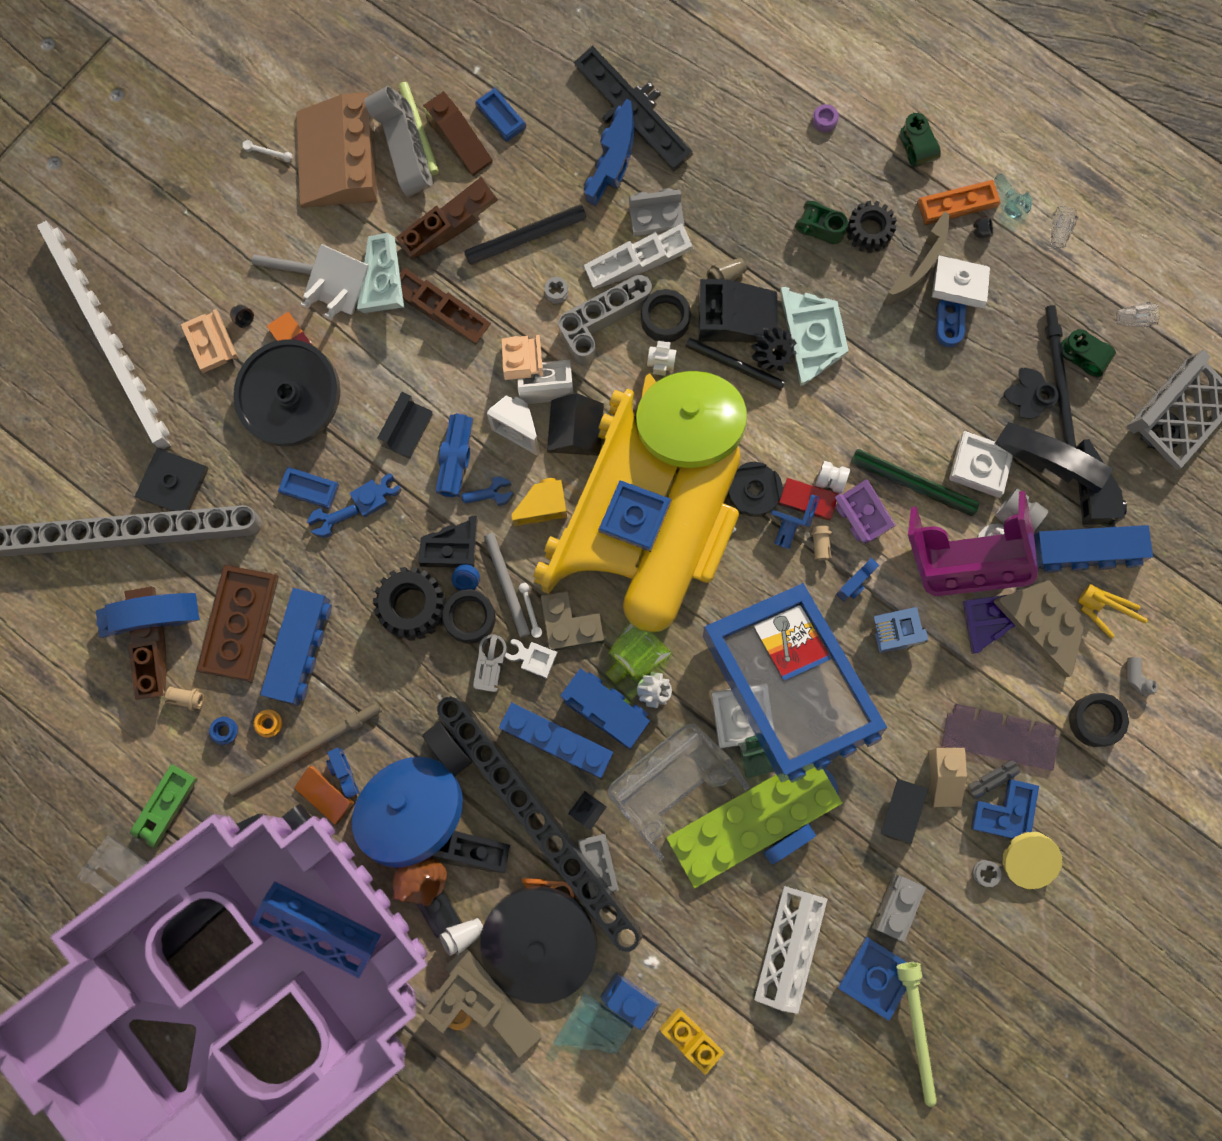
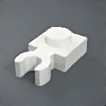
[505,639,558,679]

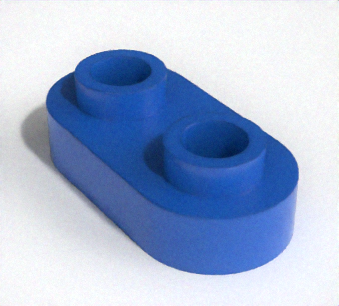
[936,299,966,347]

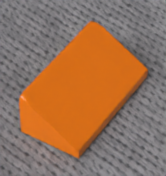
[294,766,355,825]

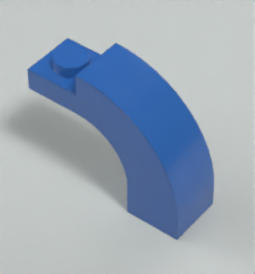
[96,593,200,638]

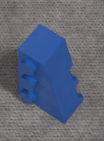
[560,668,650,750]

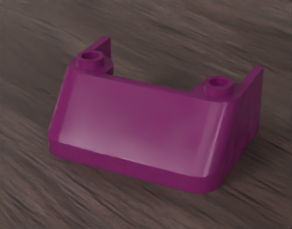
[908,491,1038,596]

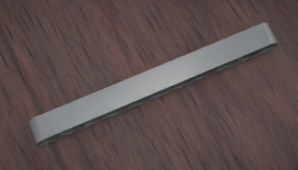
[0,505,262,557]

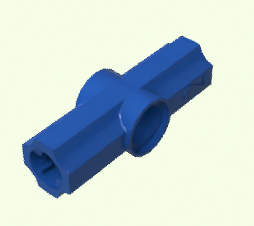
[435,413,473,498]

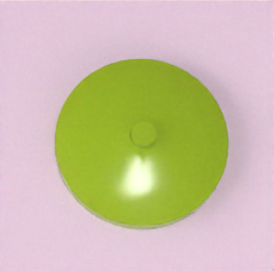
[636,371,747,468]

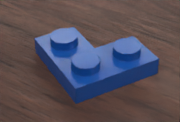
[971,779,1039,839]

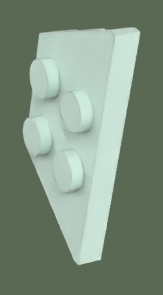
[780,287,849,386]

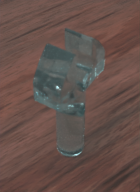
[994,173,1032,219]

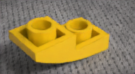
[659,1007,725,1075]

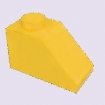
[511,478,567,526]

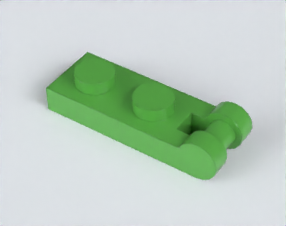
[130,764,198,849]

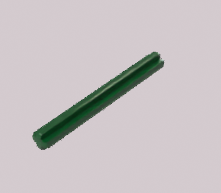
[852,449,979,516]

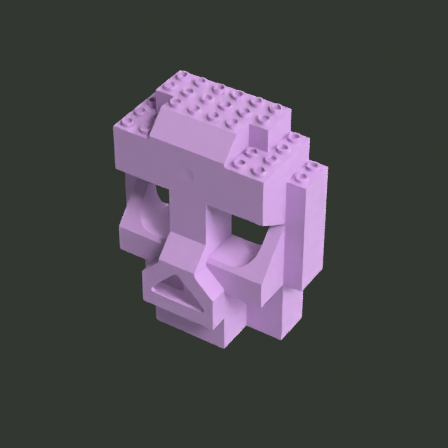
[0,814,428,1141]

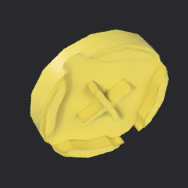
[1003,832,1062,889]

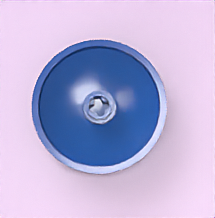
[352,757,463,867]

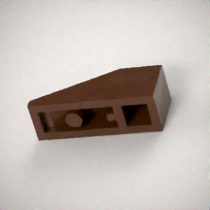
[423,91,493,176]

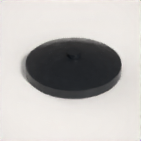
[233,339,340,446]
[480,886,597,1004]

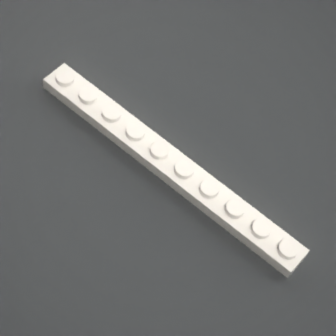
[37,221,171,450]

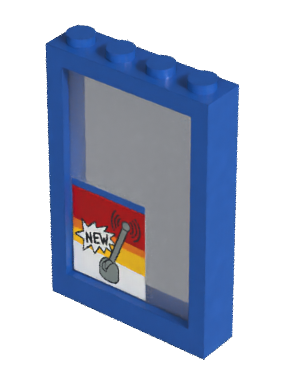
[702,583,887,783]

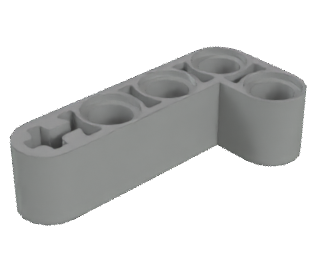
[364,86,433,197]
[558,275,652,365]

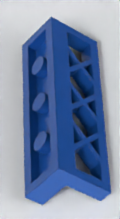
[251,881,381,978]

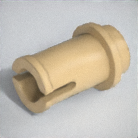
[810,526,832,561]
[165,686,204,711]

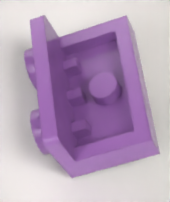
[835,480,897,543]

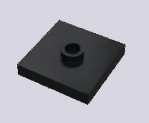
[135,448,209,511]

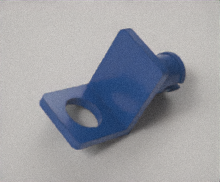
[771,495,820,549]

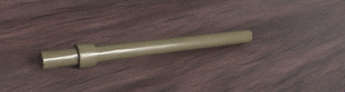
[228,702,382,797]

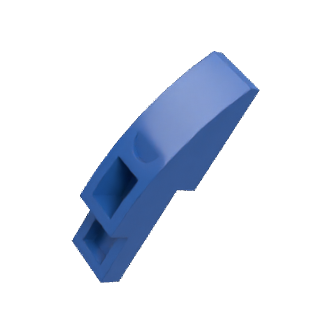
[583,99,634,206]

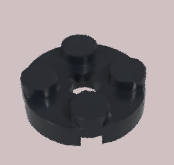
[728,462,783,517]

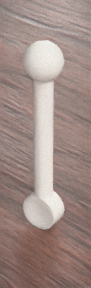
[242,140,293,162]
[519,583,542,638]

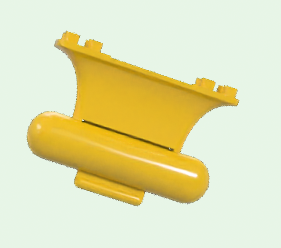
[533,389,741,632]

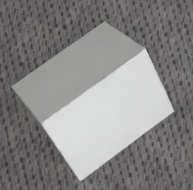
[518,360,573,404]

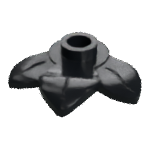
[1003,368,1059,419]

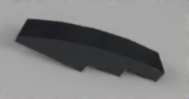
[994,422,1113,493]

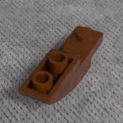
[396,177,498,259]
[124,586,166,700]

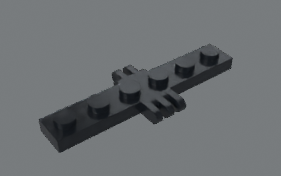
[574,45,693,172]

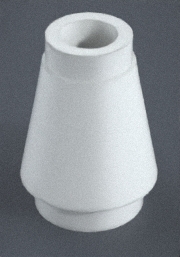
[440,918,483,956]

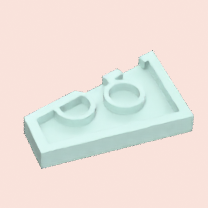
[357,233,404,313]

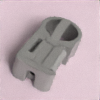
[473,635,507,693]

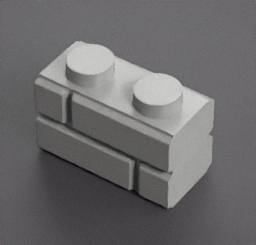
[872,875,926,942]

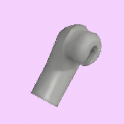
[1127,657,1158,696]

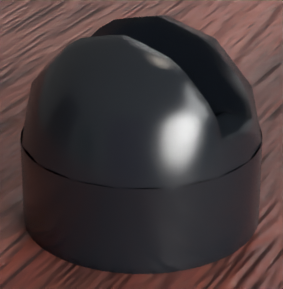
[973,216,993,238]
[230,304,254,328]

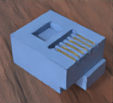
[874,607,928,653]

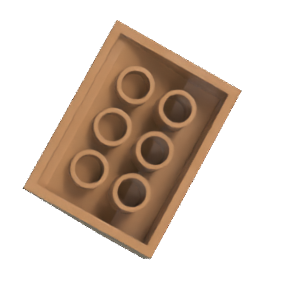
[296,92,378,207]

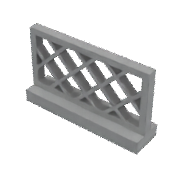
[1126,349,1222,470]

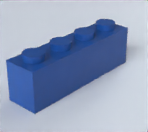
[1034,525,1153,573]
[260,588,332,706]
[499,702,613,779]

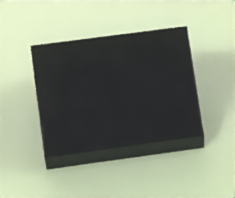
[547,393,604,456]

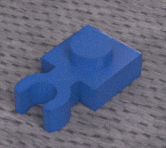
[350,474,402,518]
[836,558,879,602]
[326,748,360,798]

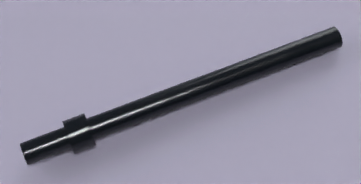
[1045,305,1076,448]

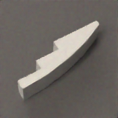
[584,223,694,289]

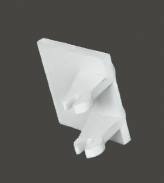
[300,244,369,320]

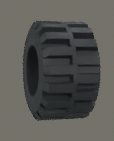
[373,567,446,641]

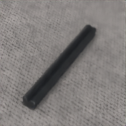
[464,205,586,265]

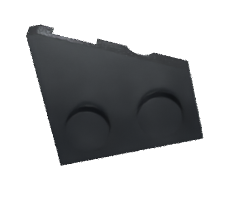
[419,516,478,568]

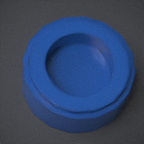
[451,564,480,590]

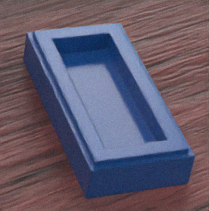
[475,87,526,142]
[278,467,339,510]

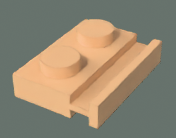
[181,309,238,373]
[502,335,543,380]

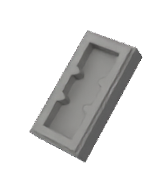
[578,834,619,897]

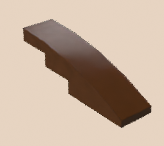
[400,267,491,345]

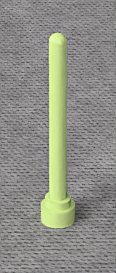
[897,962,936,1107]

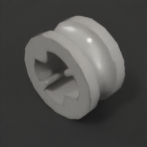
[544,277,568,304]
[973,860,1002,887]

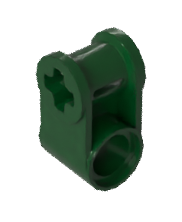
[899,112,941,168]
[795,201,848,245]
[1061,329,1116,377]

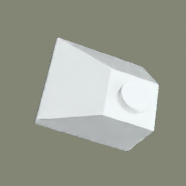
[487,395,540,456]

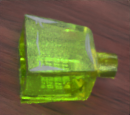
[604,622,672,685]

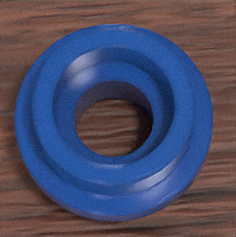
[209,717,238,745]

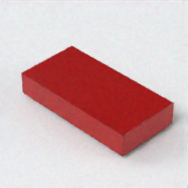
[778,478,839,521]

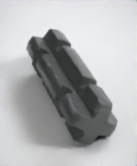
[966,760,1020,799]

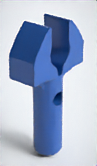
[462,476,514,506]
[307,504,359,538]

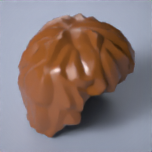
[392,857,447,906]

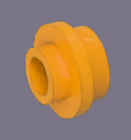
[254,709,283,738]

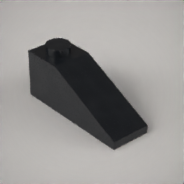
[1076,439,1127,525]
[429,831,510,873]

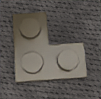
[541,591,604,650]
[420,965,504,1033]

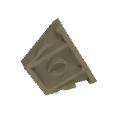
[993,580,1086,677]

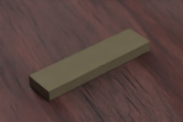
[444,947,542,1058]

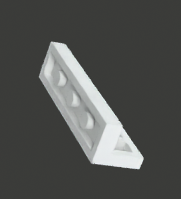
[754,886,828,1014]

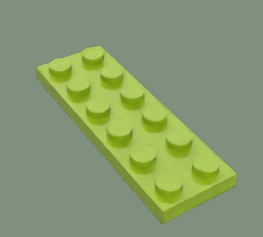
[666,768,842,888]

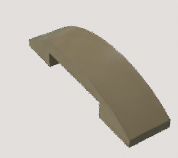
[883,211,949,305]

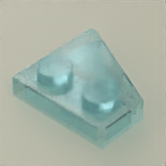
[553,992,633,1054]

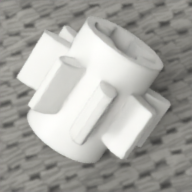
[647,341,676,376]
[637,672,672,708]

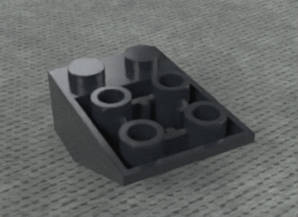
[698,279,777,342]

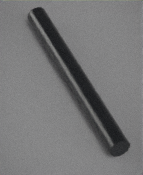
[685,338,786,391]

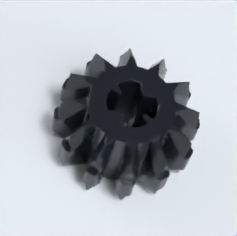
[750,326,797,373]

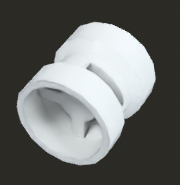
[815,461,850,494]

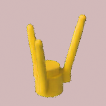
[1078,584,1148,639]

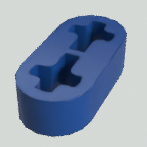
[763,823,816,865]

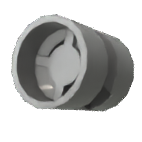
[995,488,1048,531]

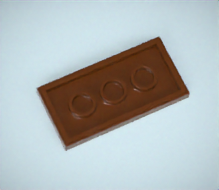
[197,565,279,683]

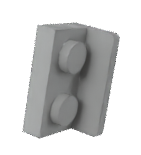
[629,189,685,237]

